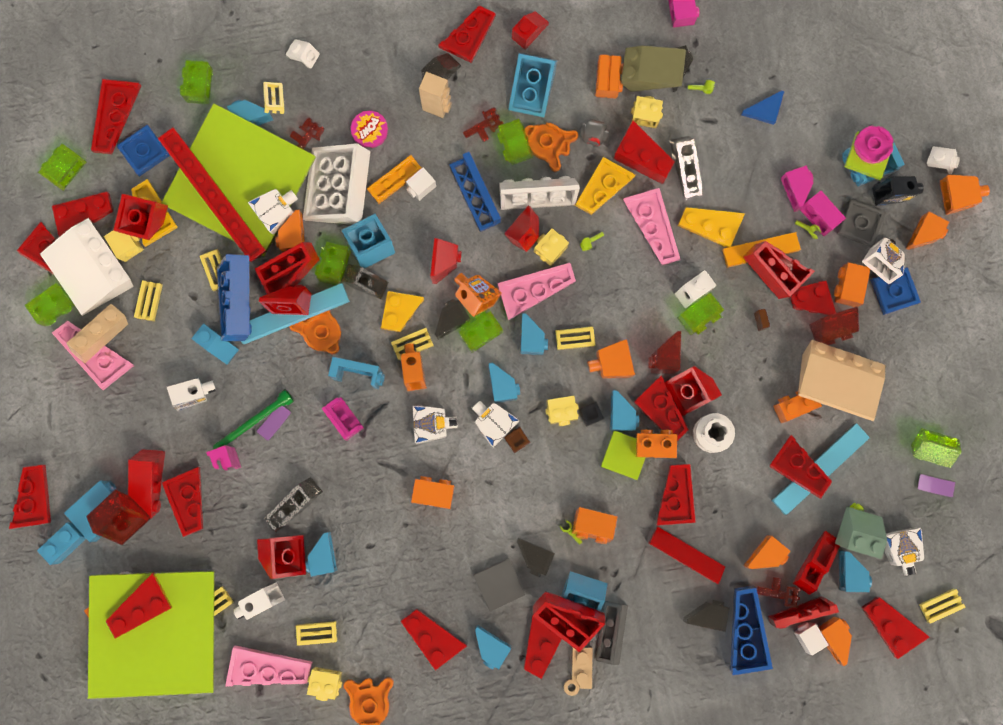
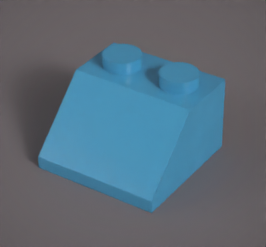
[342,214,395,269]
[561,571,608,611]

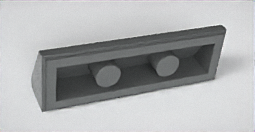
[596,601,628,665]

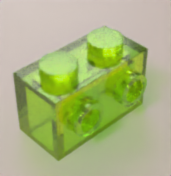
[180,60,213,104]
[497,119,533,165]
[38,143,87,191]
[315,241,351,286]
[24,283,75,326]
[677,292,724,335]
[458,311,503,353]
[911,428,962,468]

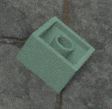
[835,506,887,559]

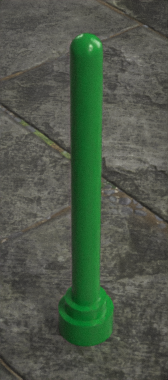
[213,389,294,449]

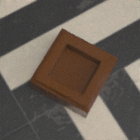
[754,309,770,331]
[504,427,531,454]

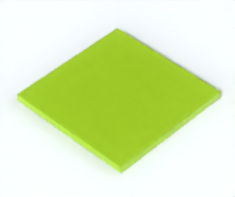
[161,103,316,257]
[88,571,215,699]

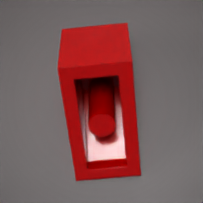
[512,11,549,50]
[504,205,539,252]

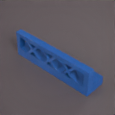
[449,152,501,232]

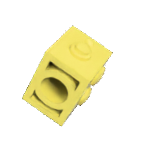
[631,96,663,128]
[534,228,569,266]
[104,231,144,262]
[545,396,579,426]
[307,667,342,701]

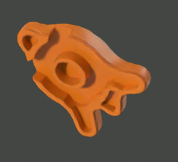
[524,123,578,172]
[289,310,341,355]
[343,677,394,725]

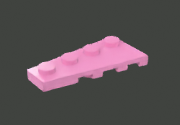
[623,188,680,265]
[497,263,576,320]
[52,321,134,390]
[225,645,312,686]

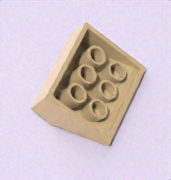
[798,340,885,421]

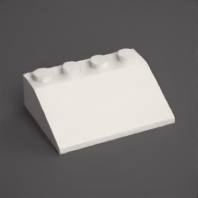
[303,144,370,224]
[499,176,580,210]
[40,218,134,316]

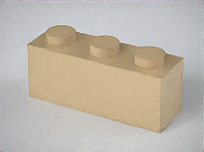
[419,72,452,118]
[67,304,128,363]

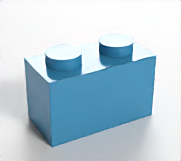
[37,522,86,565]

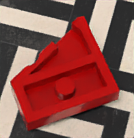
[790,280,837,317]

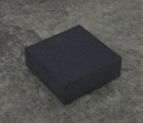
[578,402,604,427]

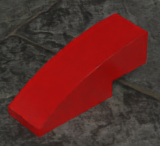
[793,531,840,595]

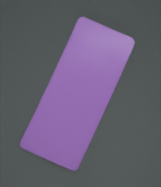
[257,406,291,440]
[918,474,955,497]

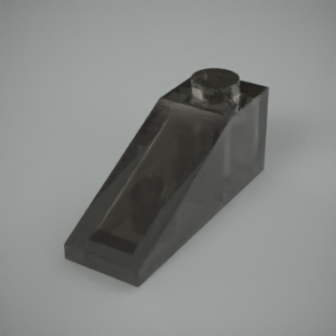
[670,136,703,199]
[264,477,323,533]

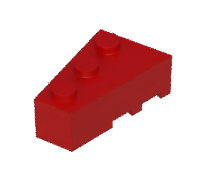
[614,120,675,184]
[743,241,815,299]
[255,242,320,294]
[128,449,165,519]
[533,591,606,652]

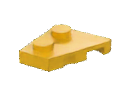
[381,291,424,332]

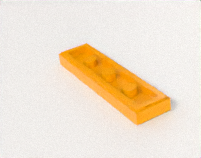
[722,232,801,268]

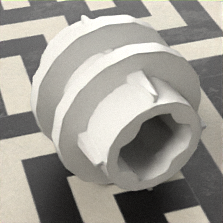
[693,413,735,453]

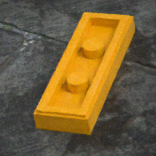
[367,155,422,204]

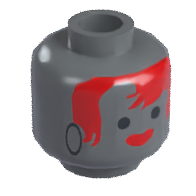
[581,119,610,146]

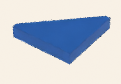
[741,91,784,125]

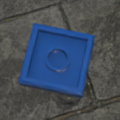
[117,125,170,177]
[870,267,921,315]

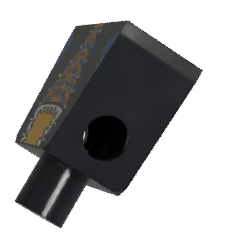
[872,176,924,206]

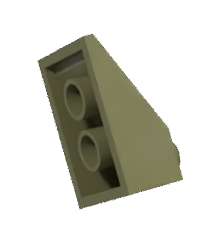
[621,46,686,92]

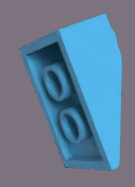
[508,53,557,117]

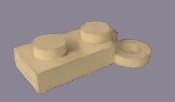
[564,647,593,696]

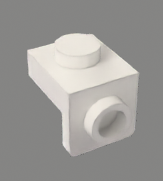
[286,39,320,68]
[927,146,960,174]

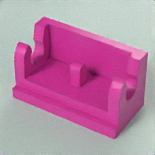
[800,191,846,237]
[321,397,364,440]
[206,445,241,470]

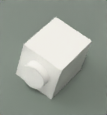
[406,168,436,201]
[794,622,828,655]

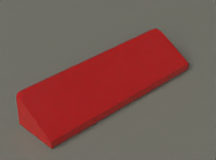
[648,527,725,584]

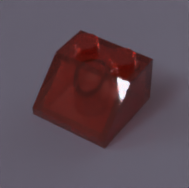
[809,306,859,346]
[648,331,681,375]
[86,489,151,545]

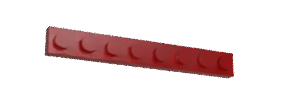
[158,127,267,263]

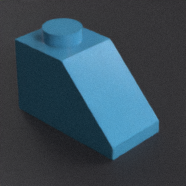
[227,100,273,126]
[520,313,548,355]
[191,324,239,365]
[489,363,520,403]
[610,390,639,431]
[306,532,337,577]
[839,551,872,592]
[475,625,511,669]

